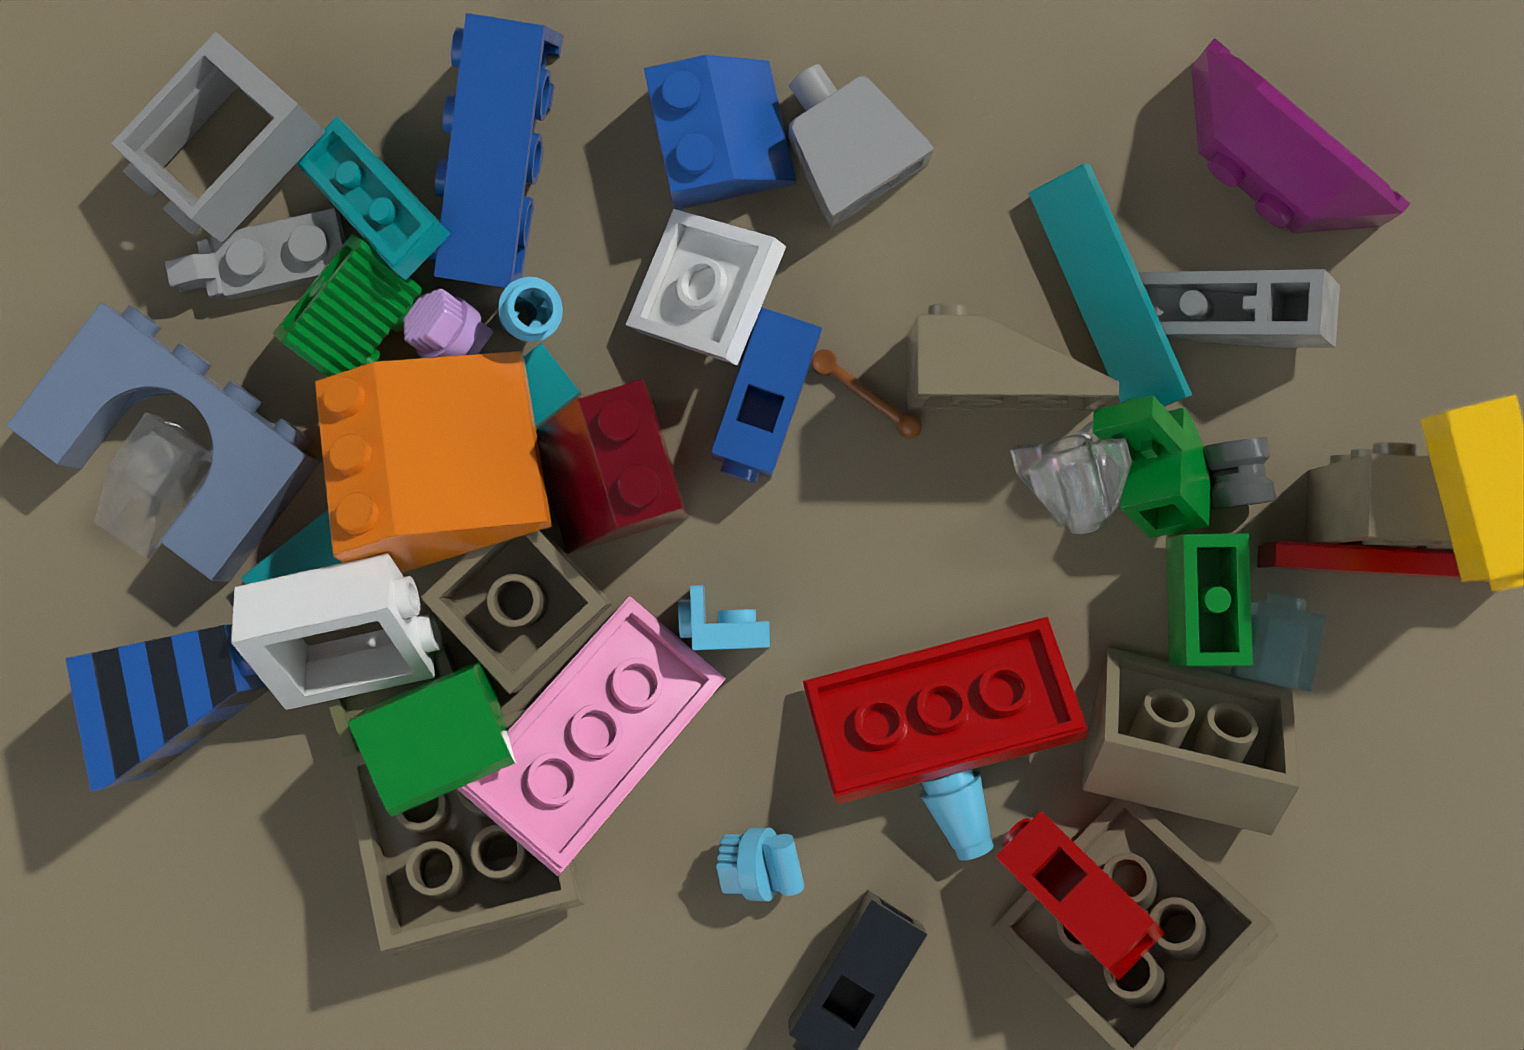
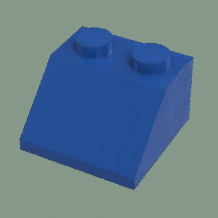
[644,55,796,210]

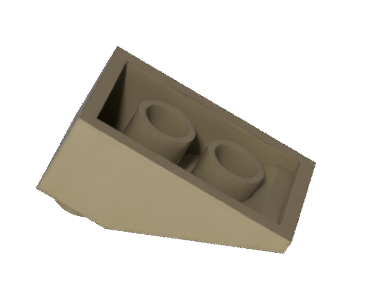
[907,304,1119,410]

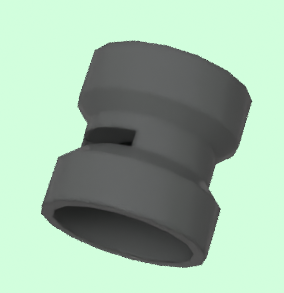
[1204,437,1277,510]

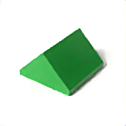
[347,660,516,817]

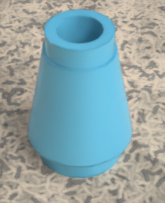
[499,277,563,342]
[920,769,994,860]

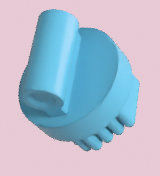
[716,827,805,901]

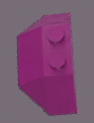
[1191,38,1411,233]

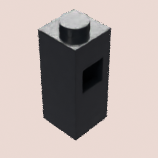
[788,890,928,1050]

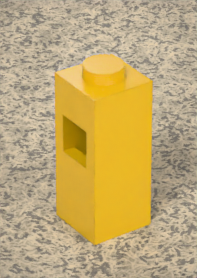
[1420,394,1524,591]

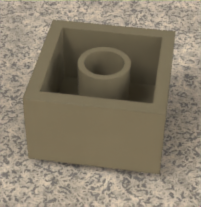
[420,529,613,694]

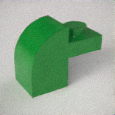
[1092,395,1210,538]

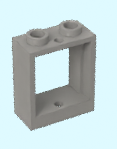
[110,31,325,243]

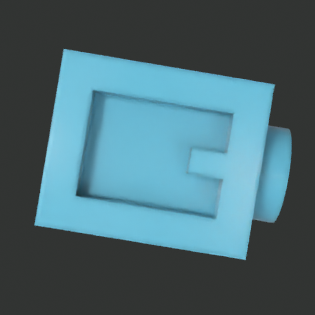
[678,585,770,651]

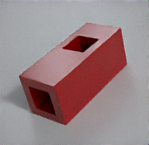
[995,811,1165,981]

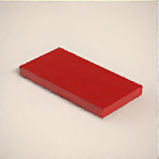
[802,616,1088,805]

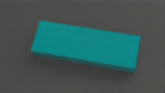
[296,116,451,280]

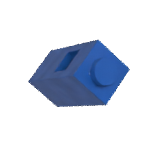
[711,307,822,484]

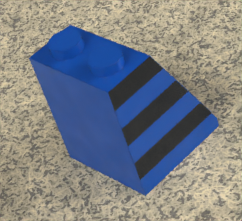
[65,625,269,791]

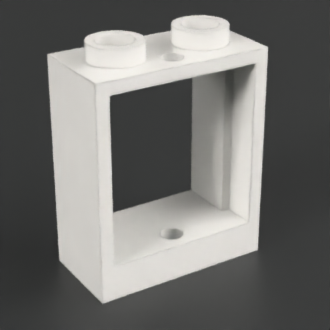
[231,553,442,710]

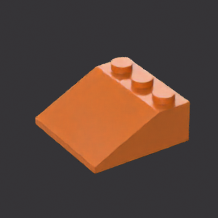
[315,351,552,573]

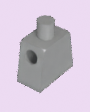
[788,64,934,229]

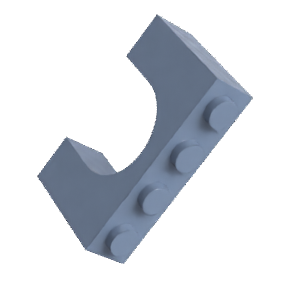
[6,302,322,582]

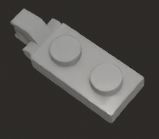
[165,208,346,301]

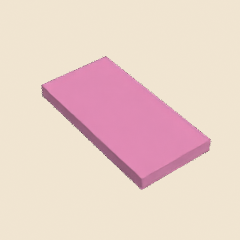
[457,596,726,876]

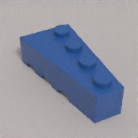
[428,13,563,288]

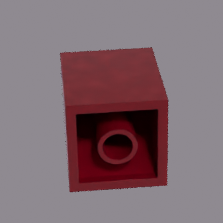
[536,379,689,554]

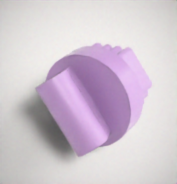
[403,288,494,358]

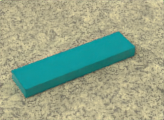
[1028,164,1192,407]

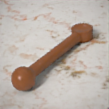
[812,349,922,439]

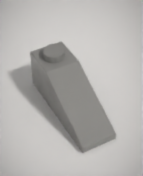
[1138,269,1340,348]

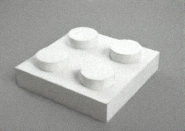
[626,209,786,365]

